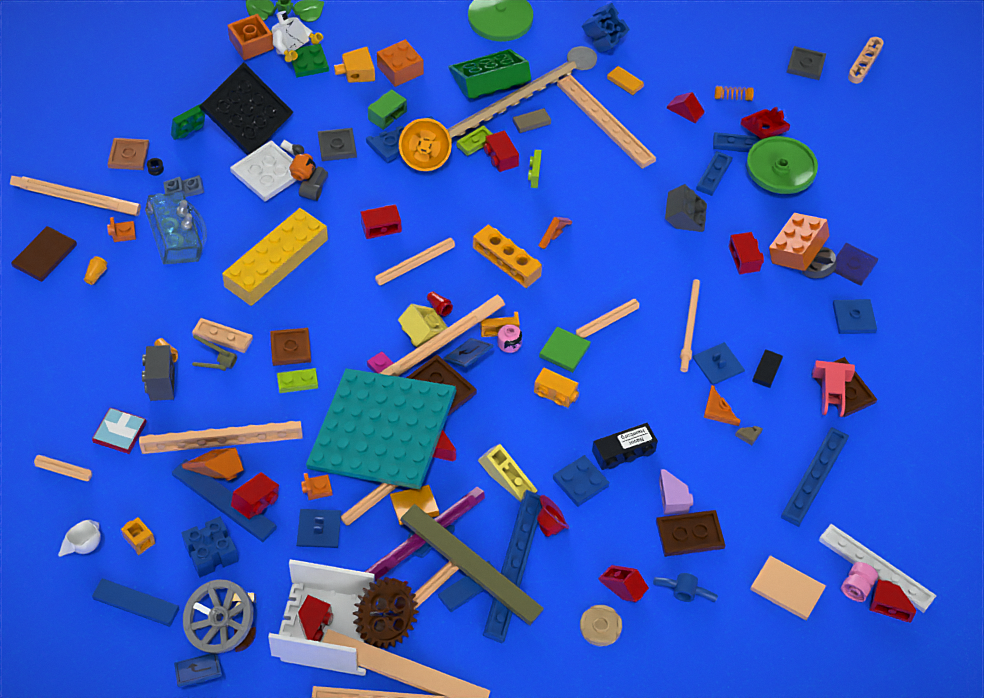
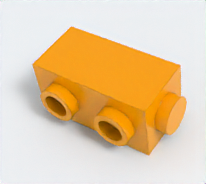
[534,368,579,408]

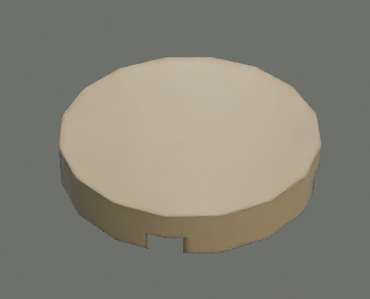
[580,605,622,646]

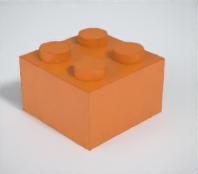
[227,13,274,60]
[377,39,424,87]

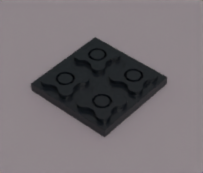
[199,62,293,155]

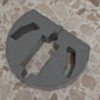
[802,247,837,278]

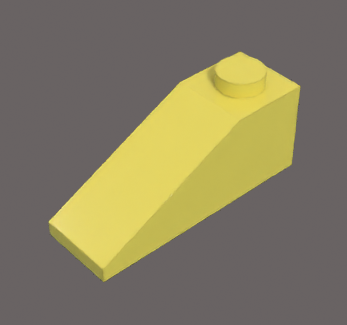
[478,444,538,502]

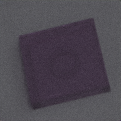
[834,243,879,286]

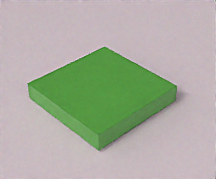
[539,327,591,373]

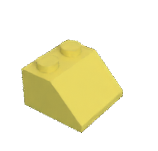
[398,304,448,347]

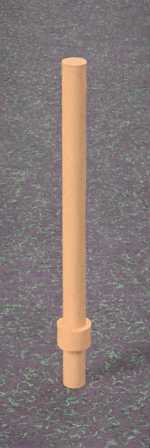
[680,279,700,372]

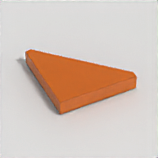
[538,217,572,249]
[704,385,741,426]

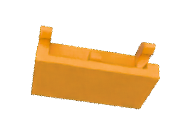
[480,311,520,337]

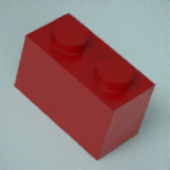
[484,130,519,172]
[360,204,402,239]
[728,232,764,274]
[231,472,279,519]

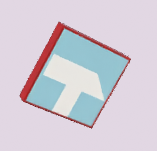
[92,408,147,454]

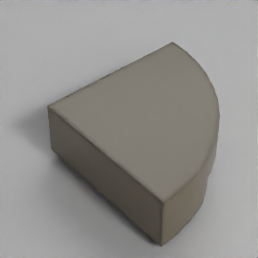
[735,426,763,446]

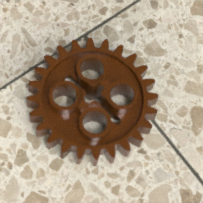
[353,577,419,649]

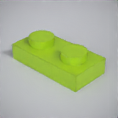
[456,125,493,156]
[528,149,542,188]
[277,368,318,393]

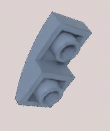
[163,175,205,198]

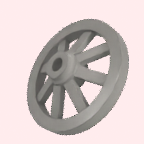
[183,580,253,654]

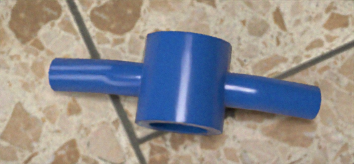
[653,573,718,602]

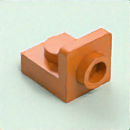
[107,217,136,242]
[301,473,332,500]

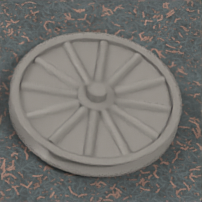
[567,46,597,70]

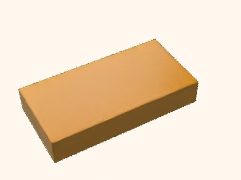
[607,66,644,95]

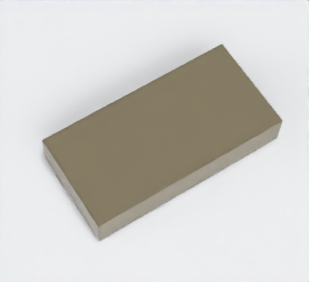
[513,108,551,133]

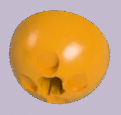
[399,118,452,171]

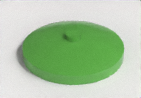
[468,0,534,42]
[746,136,818,194]

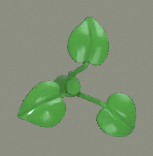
[246,0,324,33]

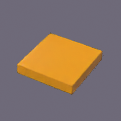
[390,485,439,525]

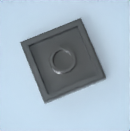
[787,46,826,80]
[317,128,357,161]

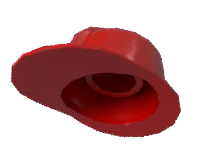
[537,495,570,537]

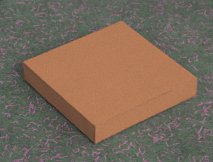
[107,138,150,170]

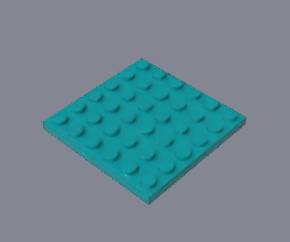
[306,368,457,489]

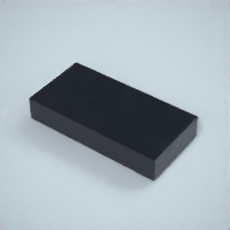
[752,349,783,388]

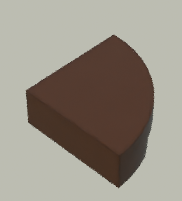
[234,627,256,652]

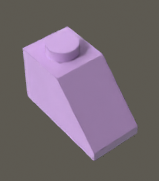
[659,469,693,515]

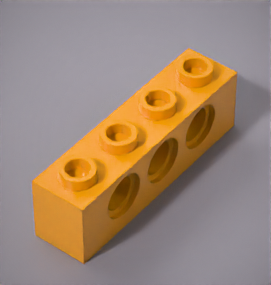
[473,224,542,288]

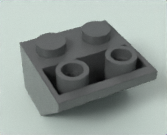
[665,184,707,232]

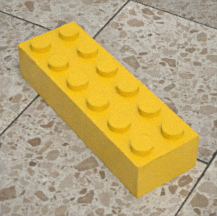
[222,208,328,306]

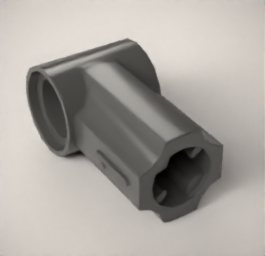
[299,166,328,201]

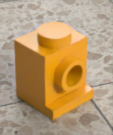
[121,517,156,555]

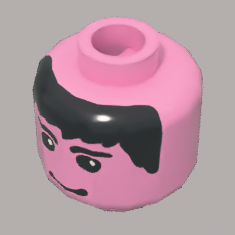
[497,325,522,353]

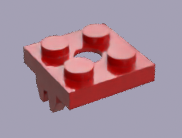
[740,107,790,139]

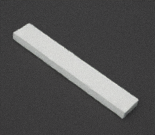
[819,524,937,613]

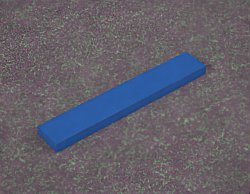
[781,427,849,527]
[172,459,277,542]

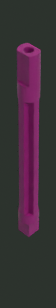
[364,487,485,581]

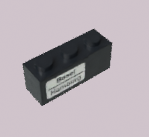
[592,422,658,470]

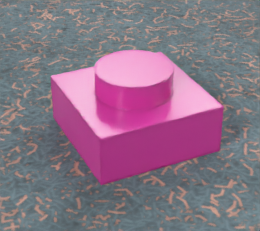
[367,351,394,374]

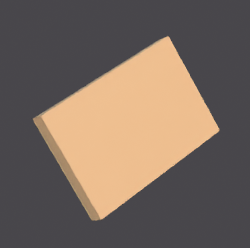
[750,556,826,621]

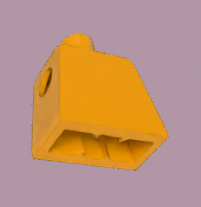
[334,47,375,83]

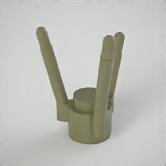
[192,335,237,371]

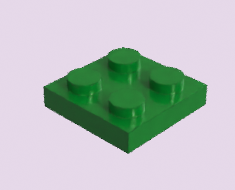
[291,43,329,78]
[171,103,205,140]

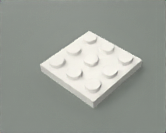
[230,140,297,202]

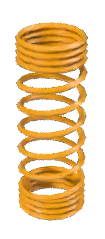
[715,86,754,101]

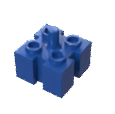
[581,3,630,53]
[181,516,239,578]

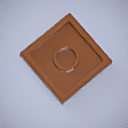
[270,328,311,366]

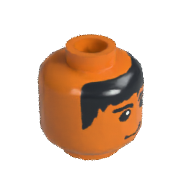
[289,153,316,181]

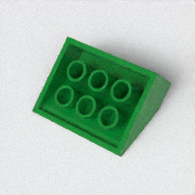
[448,49,531,99]

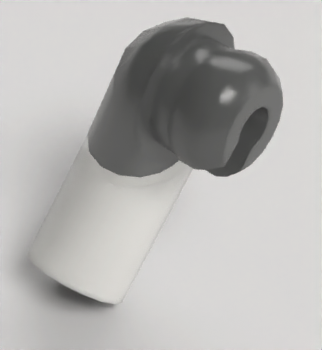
[280,139,304,156]

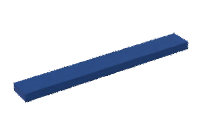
[483,490,542,644]

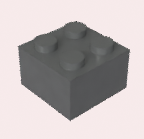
[142,345,175,401]

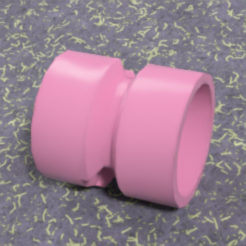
[841,562,879,602]

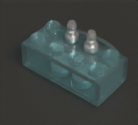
[145,192,207,265]

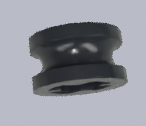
[147,158,164,176]

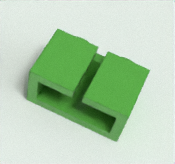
[368,89,407,130]

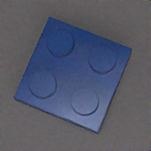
[553,455,610,507]

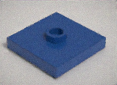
[833,299,877,334]

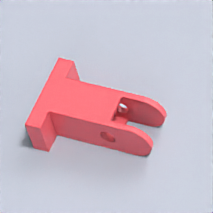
[812,360,855,417]

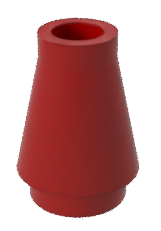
[427,291,453,316]

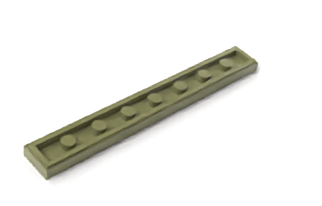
[400,504,544,626]

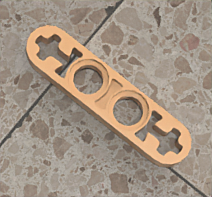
[848,37,884,84]

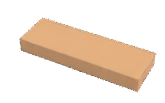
[192,318,253,353]

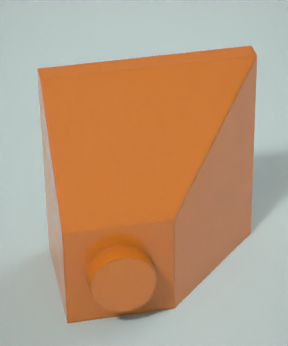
[182,447,244,480]

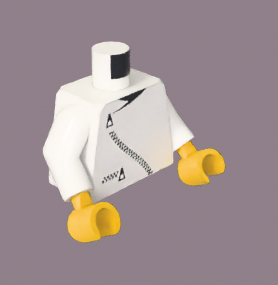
[272,11,324,62]

